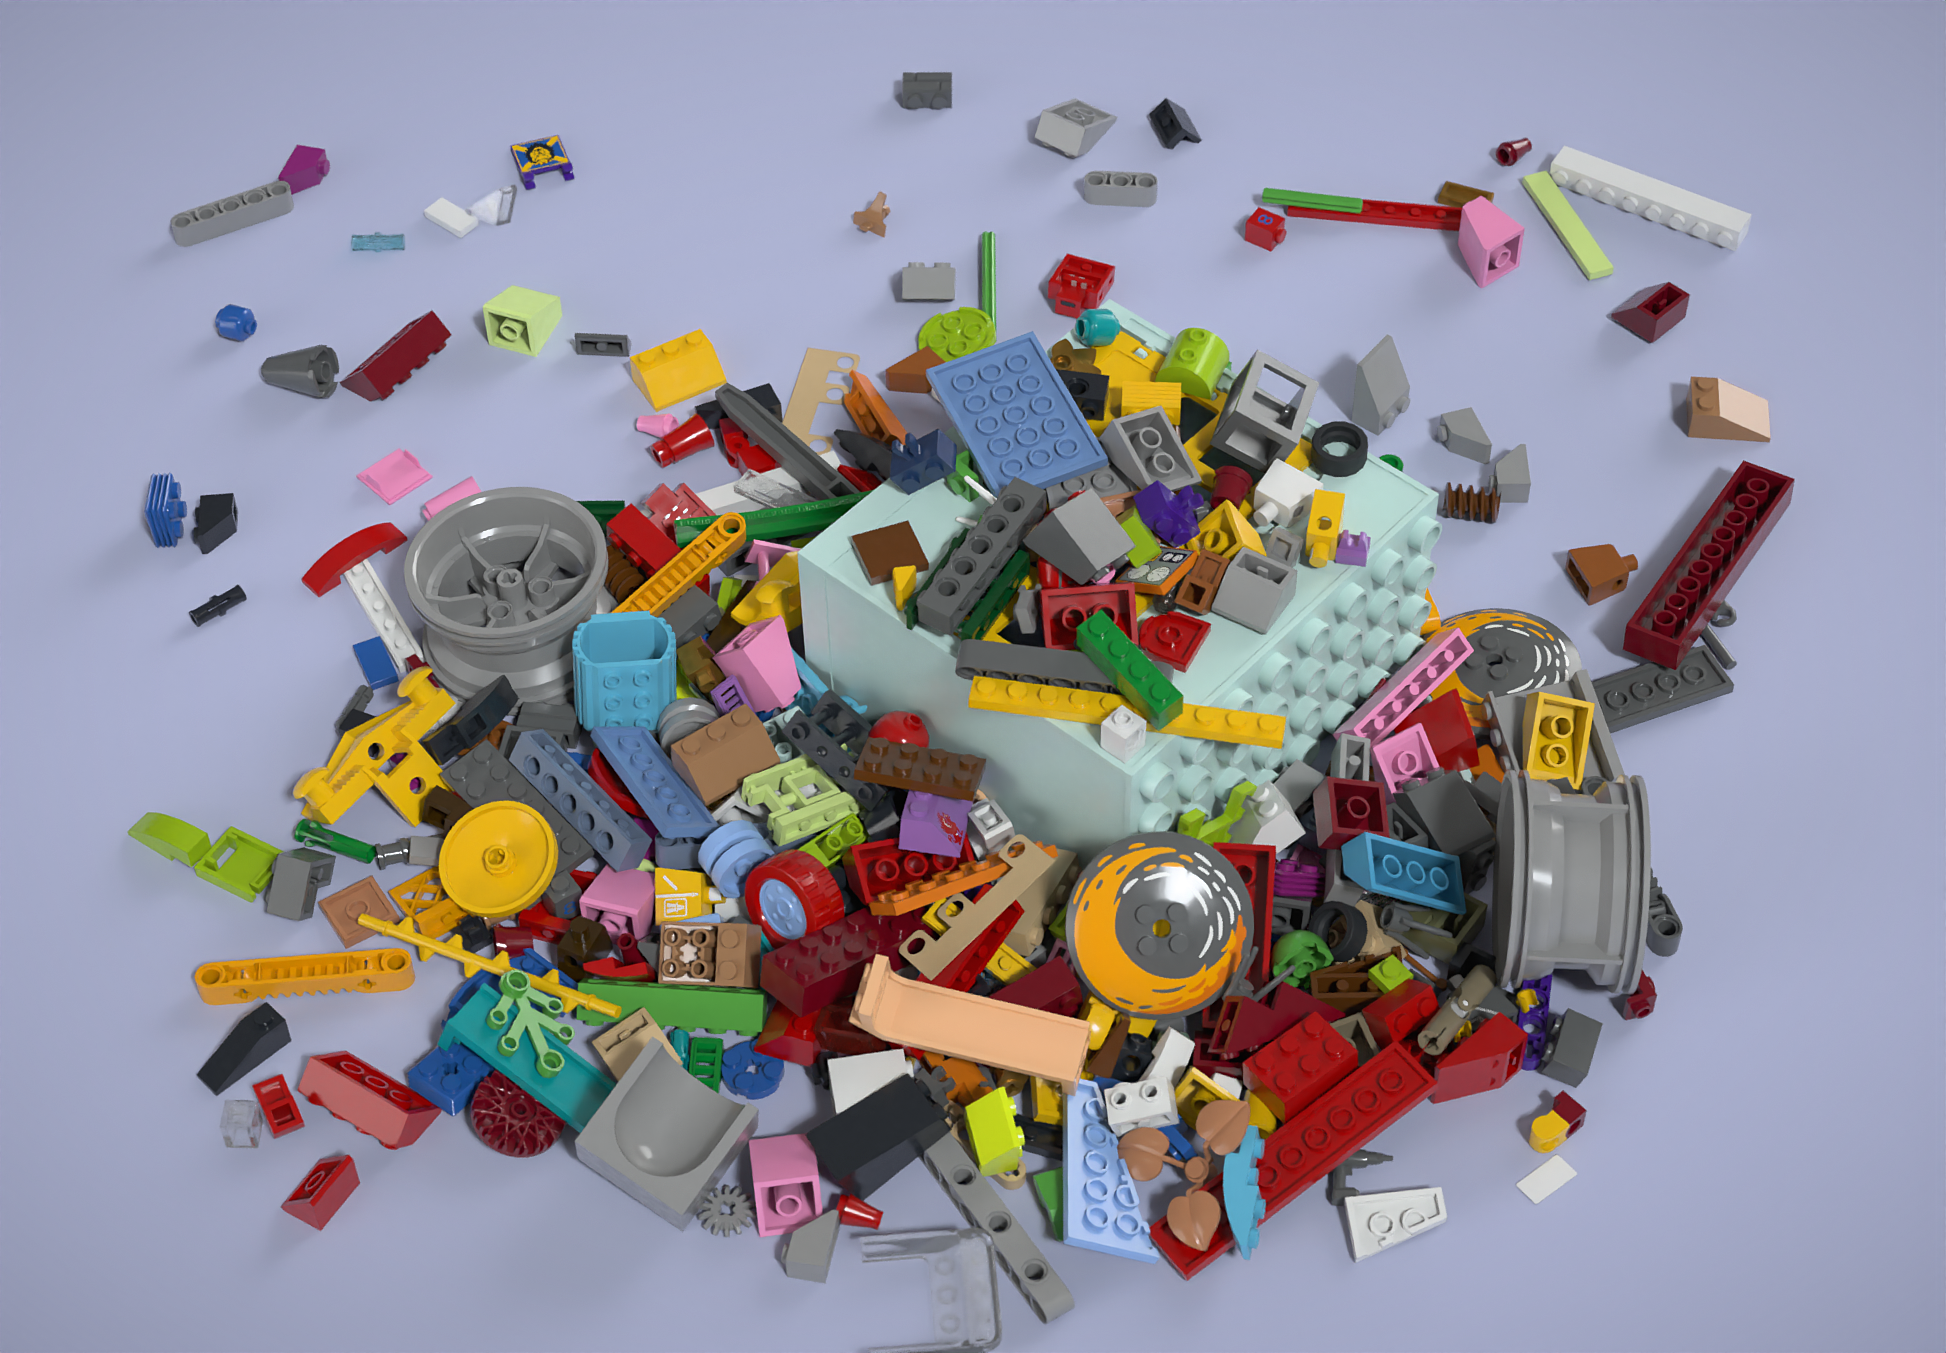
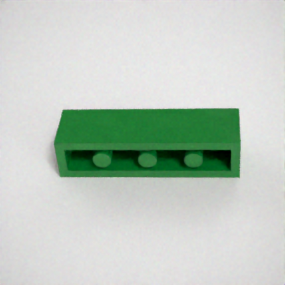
[1077,610,1184,731]

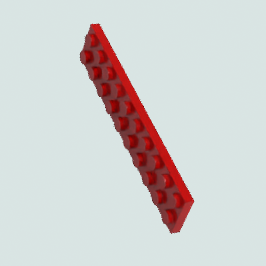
[1148,1040,1439,1281]

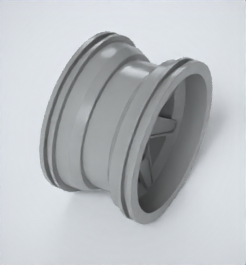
[404,487,618,715]

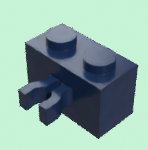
[890,428,957,495]

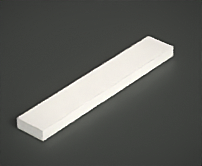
[342,559,426,673]

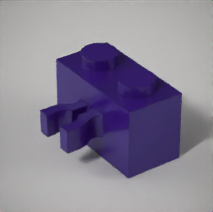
[1133,480,1204,548]

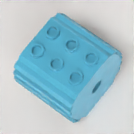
[572,611,677,731]

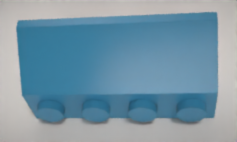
[1341,832,1466,915]

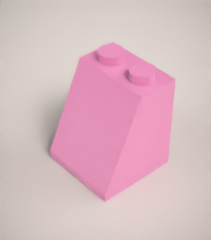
[1458,196,1525,289]
[713,615,801,712]
[579,863,656,945]
[748,1133,823,1237]

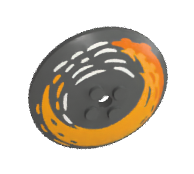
[1422,608,1582,740]
[1065,831,1254,1020]

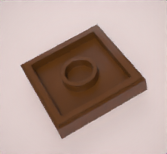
[851,520,929,586]

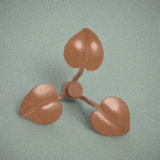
[1117,1100,1250,1251]

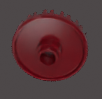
[470,1070,566,1158]

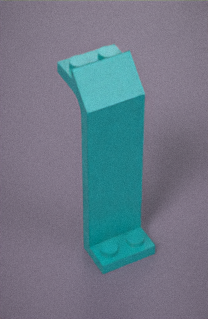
[437,983,617,1133]

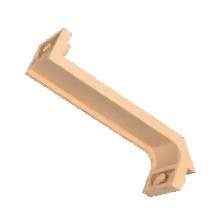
[849,954,1091,1096]

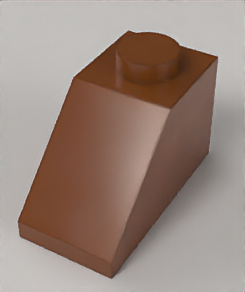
[885,346,946,394]

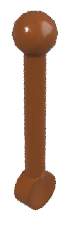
[1403,947,1447,992]

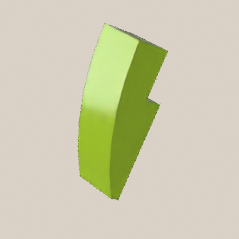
[127,812,212,868]

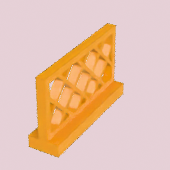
[388,866,476,939]

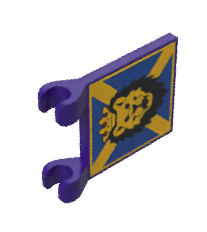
[510,135,575,190]

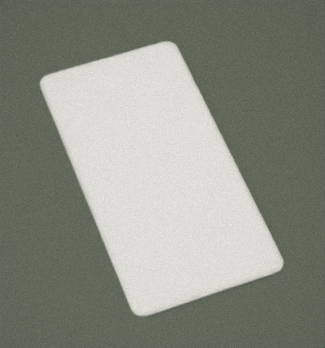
[1516,1155,1577,1204]

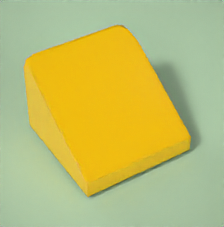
[892,566,917,611]

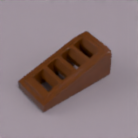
[1084,1012,1131,1079]

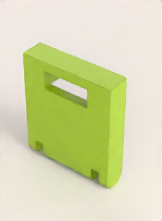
[194,826,284,903]

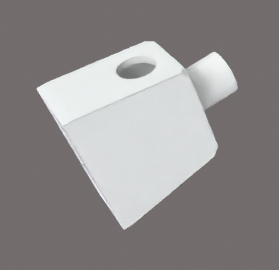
[1253,458,1324,527]

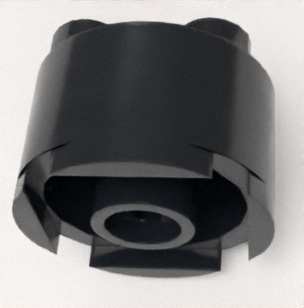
[859,788,908,843]

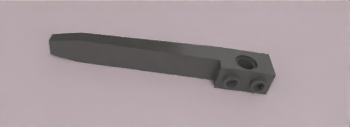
[715,383,861,501]

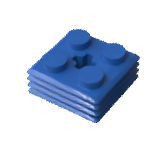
[144,473,187,548]
[407,1043,495,1116]

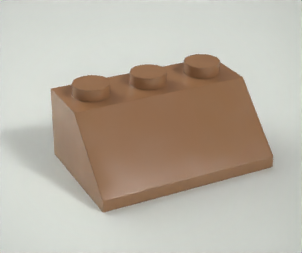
[671,703,781,806]

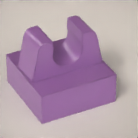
[1335,530,1371,567]

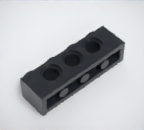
[1056,369,1109,421]

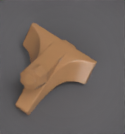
[853,191,891,238]

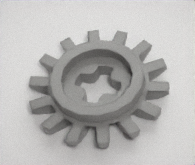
[698,1185,756,1237]

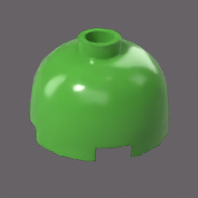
[1270,930,1333,990]

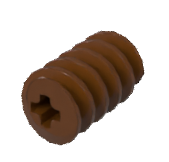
[1443,482,1501,523]
[604,545,645,604]

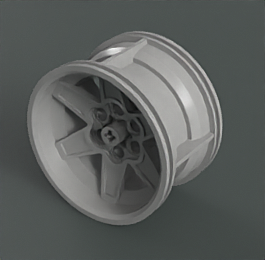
[1492,769,1651,994]

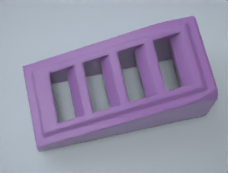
[710,674,757,718]

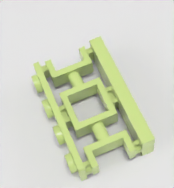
[741,743,865,847]

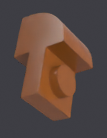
[1174,548,1232,615]

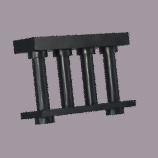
[782,689,902,812]

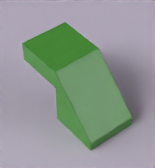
[1032,1166,1063,1242]

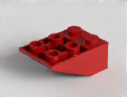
[1362,978,1455,1078]
[1430,1011,1528,1104]

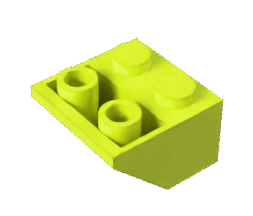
[964,1087,1025,1177]

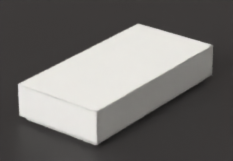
[424,197,479,238]

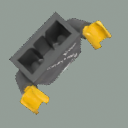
[1446,974,1539,1042]

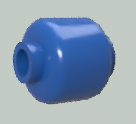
[215,304,257,341]

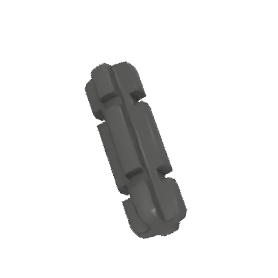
[336,685,374,731]

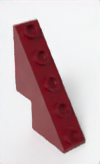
[1208,981,1345,1060]

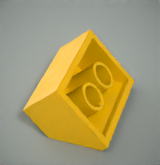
[630,329,727,412]

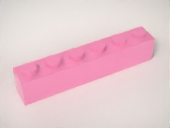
[1333,628,1474,748]

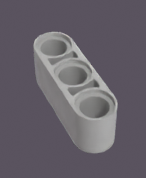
[1084,171,1158,207]

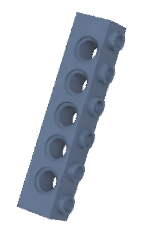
[509,729,652,872]

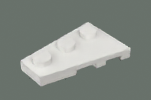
[1344,1187,1447,1263]

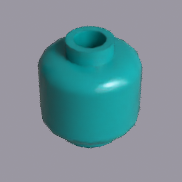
[1075,309,1120,347]

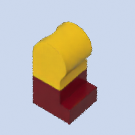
[1529,1090,1587,1153]

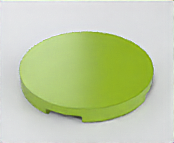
[918,307,996,362]

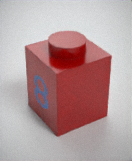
[1245,207,1287,252]

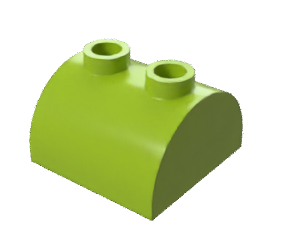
[1155,328,1230,400]

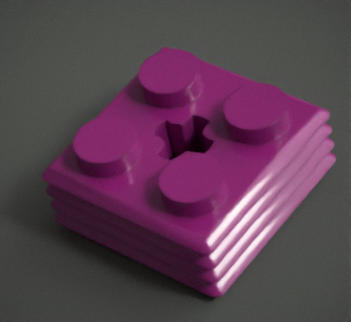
[1274,859,1325,898]

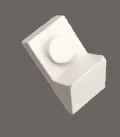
[967,799,1016,853]

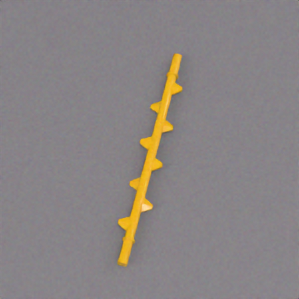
[358,913,622,1018]

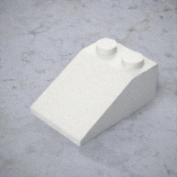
[1228,779,1306,854]

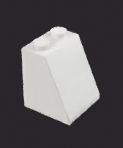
[828,1049,914,1116]

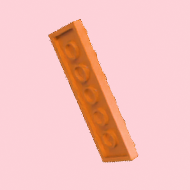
[869,841,1058,916]

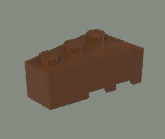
[1308,945,1403,1019]

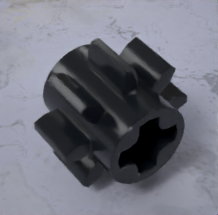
[811,1051,846,1091]

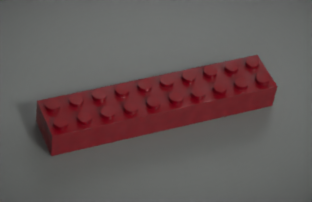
[1623,460,1795,670]

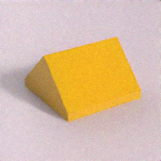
[1174,1066,1240,1131]

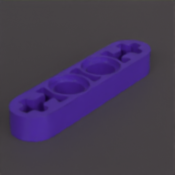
[1517,973,1552,1071]

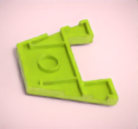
[1178,781,1257,847]

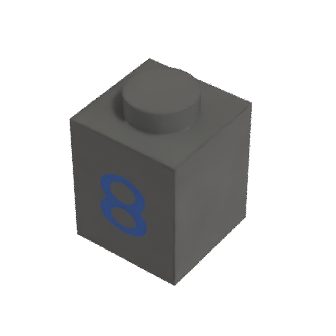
[542,870,582,920]

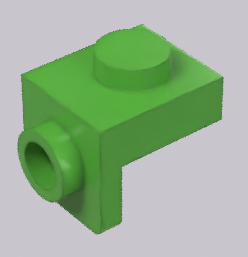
[947,449,979,502]

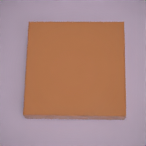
[318,876,400,949]

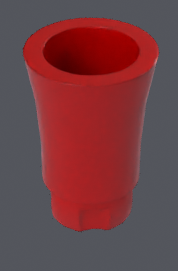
[650,413,714,468]

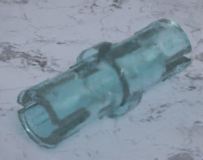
[351,232,405,252]

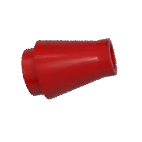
[836,1193,884,1230]

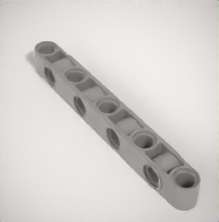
[919,1132,1075,1324]

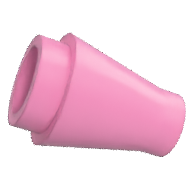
[637,414,679,438]

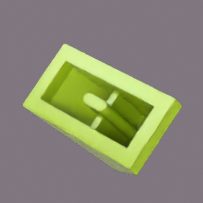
[1116,504,1162,569]

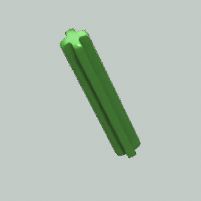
[1262,188,1363,214]

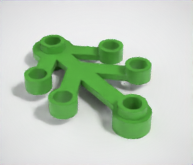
[486,969,575,1078]

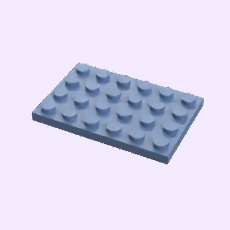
[926,331,1108,499]

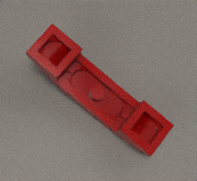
[302,522,408,597]

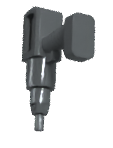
[1331,1149,1393,1206]

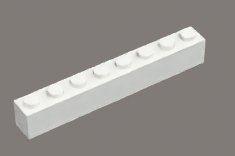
[1550,146,1752,251]

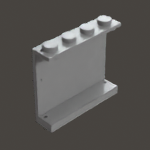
[1481,669,1625,794]

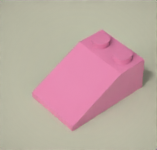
[1370,723,1439,805]

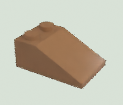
[1686,376,1771,442]

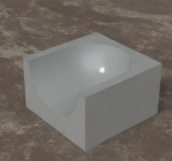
[575,1036,759,1232]

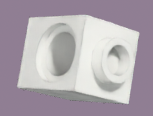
[1101,705,1146,764]

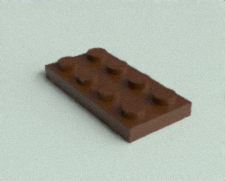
[854,737,986,802]

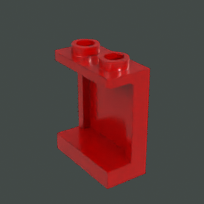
[518,869,598,945]

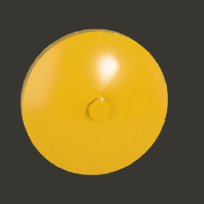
[439,801,558,918]

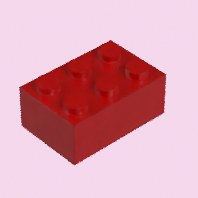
[1243,1011,1358,1124]

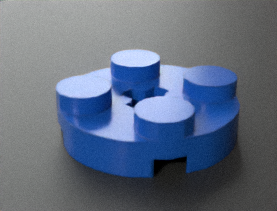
[721,1039,785,1100]

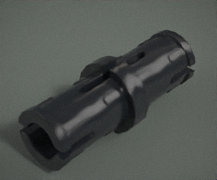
[189,584,247,627]

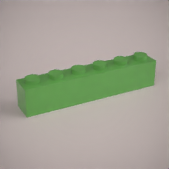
[577,978,768,1036]

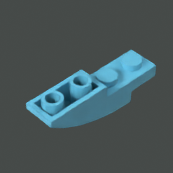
[1223,1125,1266,1260]

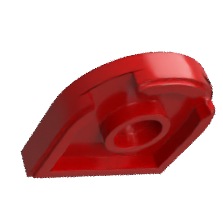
[1139,611,1211,673]

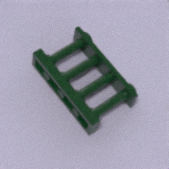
[904,527,1030,641]

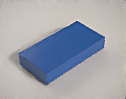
[353,636,399,690]

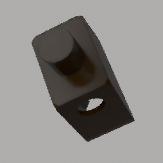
[557,916,613,983]

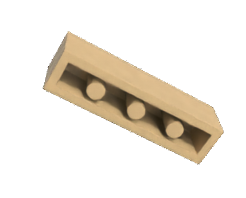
[1003,848,1082,957]

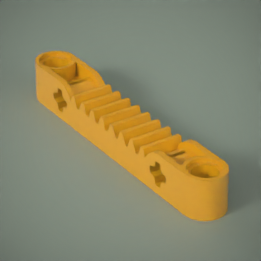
[611,512,746,617]
[195,948,415,1005]

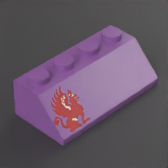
[899,790,974,858]

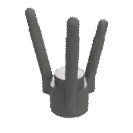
[1380,901,1452,959]
[1222,946,1295,1002]

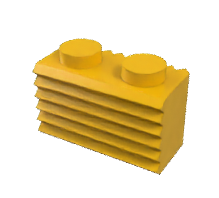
[1121,381,1181,426]

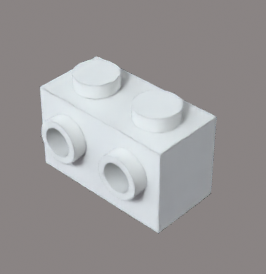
[1104,1075,1179,1137]

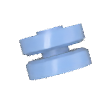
[698,820,776,899]

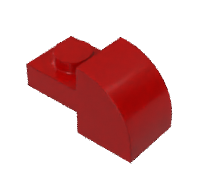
[252,1074,305,1139]

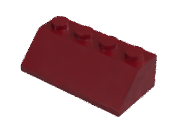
[339,310,452,402]

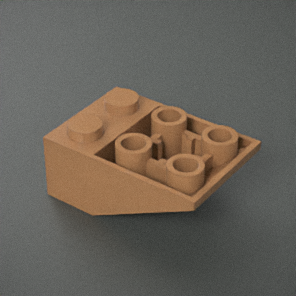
[658,921,762,988]

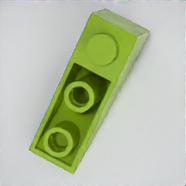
[798,813,870,869]

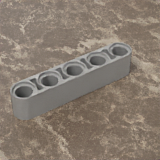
[171,181,294,247]

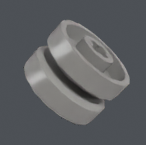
[657,697,720,762]

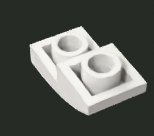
[1138,1026,1195,1088]

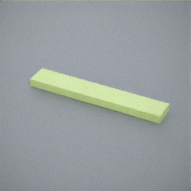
[1522,171,1614,280]

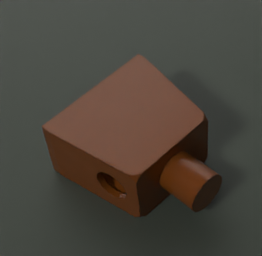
[1565,544,1638,606]

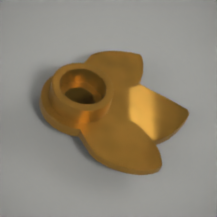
[1050,339,1101,374]

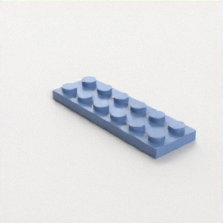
[590,727,720,839]

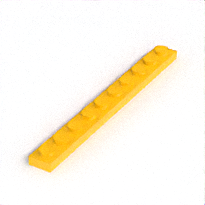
[968,676,1286,749]

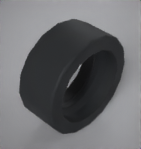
[1311,421,1368,477]
[1308,901,1368,963]

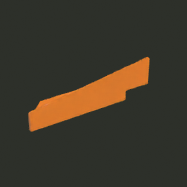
[844,370,908,446]

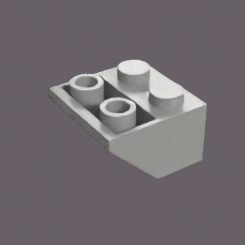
[902,262,956,300]
[1212,547,1297,635]

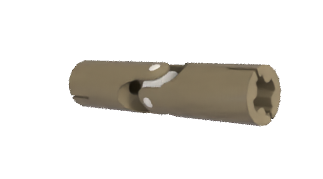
[1418,965,1497,1055]

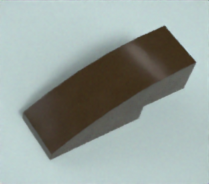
[422,785,474,840]

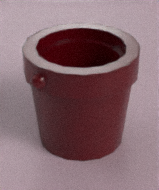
[1210,466,1253,511]
[493,923,534,959]

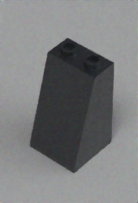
[805,1073,952,1201]

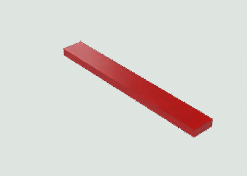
[1287,199,1462,231]

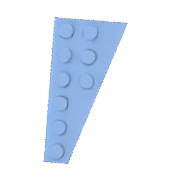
[1063,1079,1160,1264]

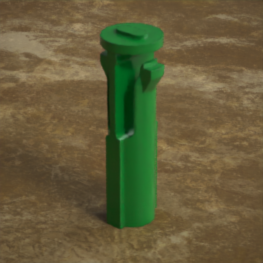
[295,818,377,864]

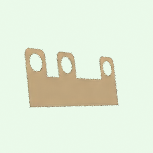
[782,348,860,455]
[899,834,1055,980]

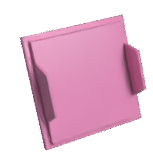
[356,448,433,505]

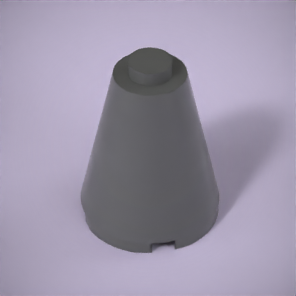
[261,345,339,398]

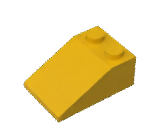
[1523,692,1595,791]

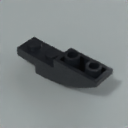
[834,429,893,481]
[423,675,519,765]

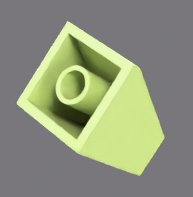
[483,285,562,357]

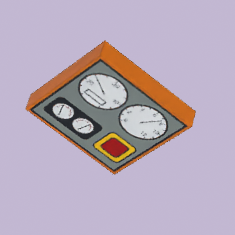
[1116,546,1199,595]

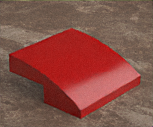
[583,957,659,983]

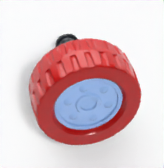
[745,849,849,949]

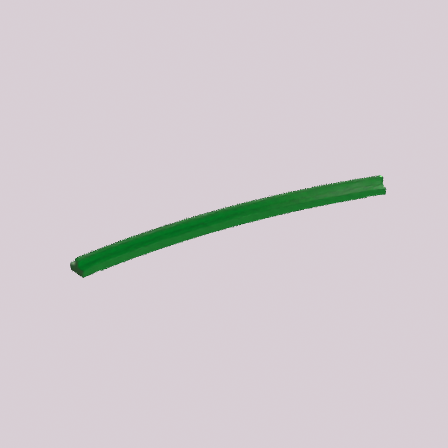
[674,490,874,548]

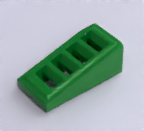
[689,1037,725,1094]

